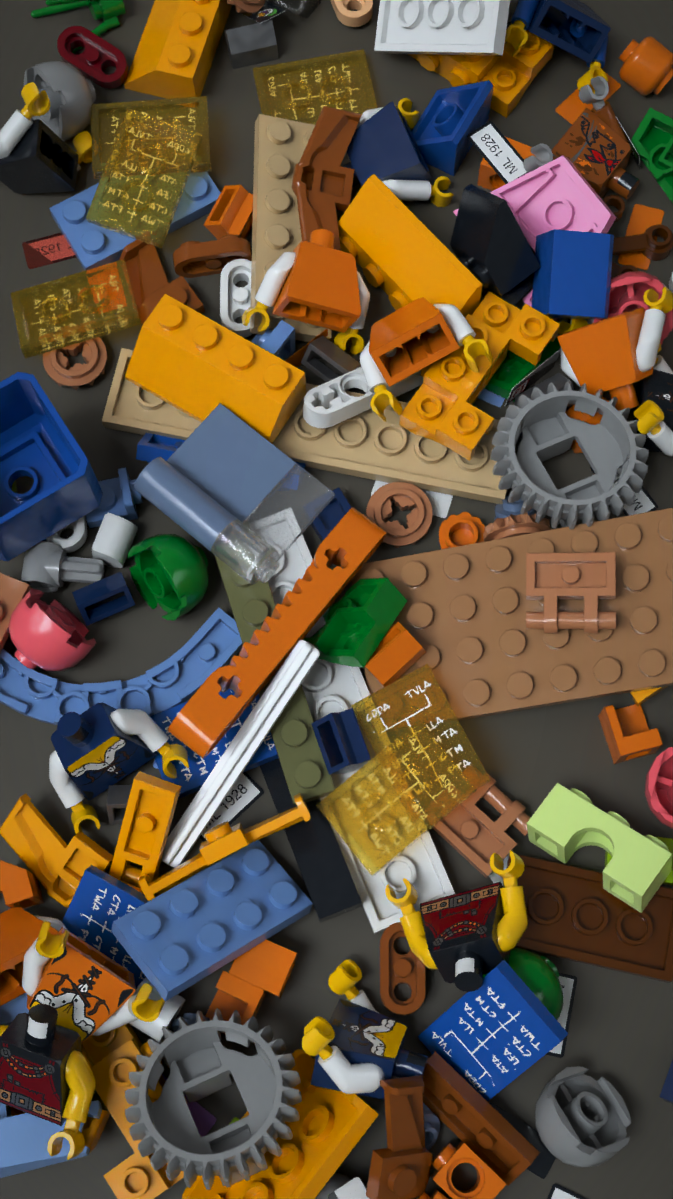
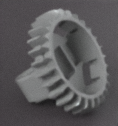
[490,381,649,530]
[125,1008,302,1190]

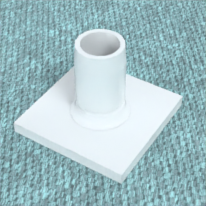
[374,0,519,56]

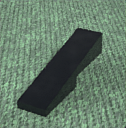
[260,758,362,923]

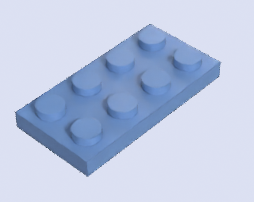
[49,138,220,275]
[111,840,313,1002]

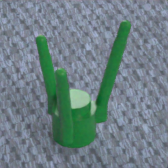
[31,0,125,54]

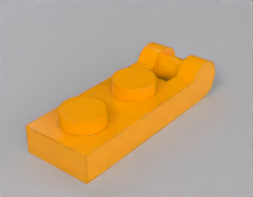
[109,771,181,888]

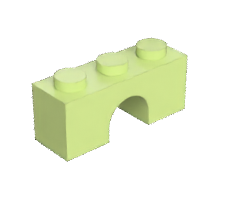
[527,783,672,913]

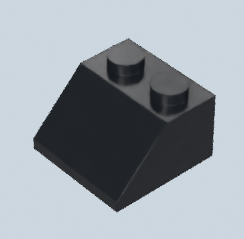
[450,184,541,296]

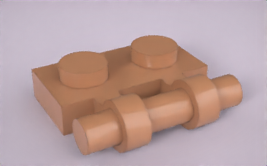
[526,552,616,633]
[422,764,530,879]

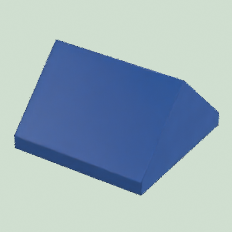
[412,80,494,176]
[532,229,614,319]

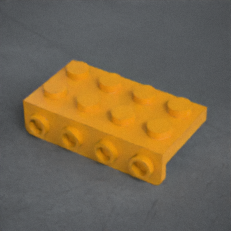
[182,1049,379,1199]

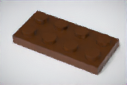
[503,854,673,983]

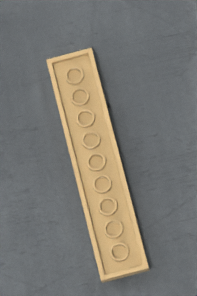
[102,348,507,504]

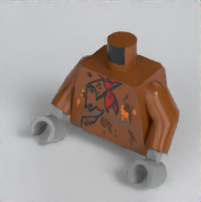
[523,76,640,200]

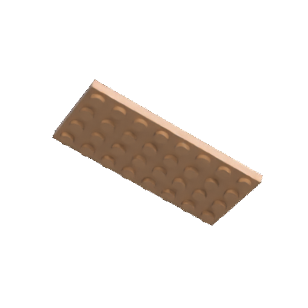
[351,508,673,732]

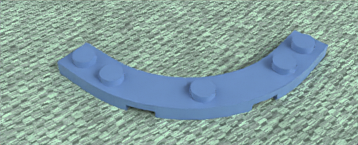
[0,607,243,725]

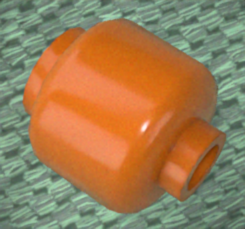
[619,36,673,96]

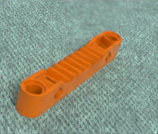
[168,507,387,759]

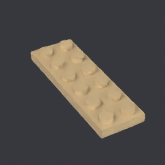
[250,114,332,342]

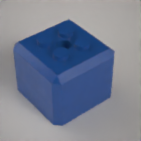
[0,372,103,562]

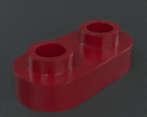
[57,26,129,89]

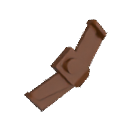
[292,106,362,251]
[119,233,205,325]
[366,1075,433,1199]

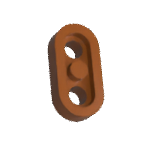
[173,235,252,278]
[380,922,426,1016]

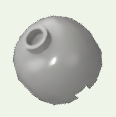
[23,61,96,141]
[535,1066,631,1167]

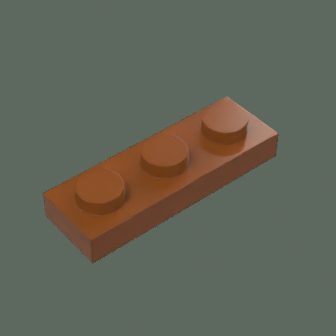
[422,1051,540,1186]

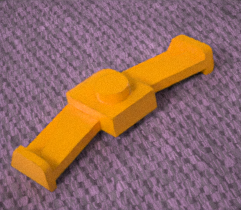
[0,793,144,908]
[138,793,310,901]

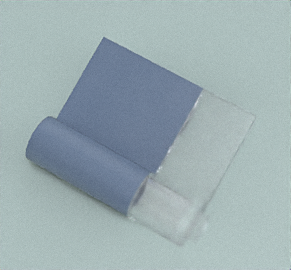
[134,403,335,585]

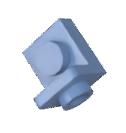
[251,320,296,361]
[86,467,143,528]

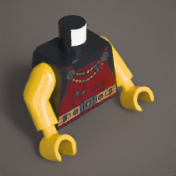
[385,850,528,992]
[0,1004,96,1160]

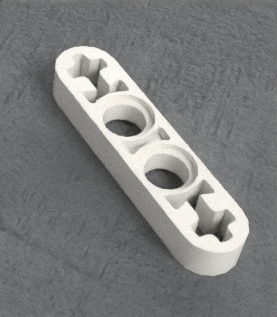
[303,367,423,428]

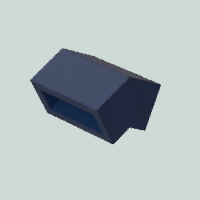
[72,571,135,626]
[311,708,371,775]

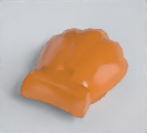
[439,511,485,549]

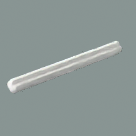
[162,639,320,868]

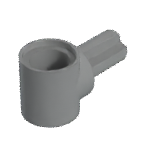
[21,541,105,592]

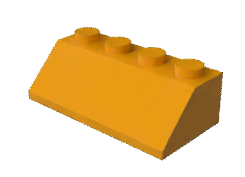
[124,0,232,106]
[338,174,483,318]
[125,294,307,444]

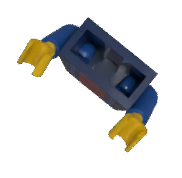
[504,0,611,94]

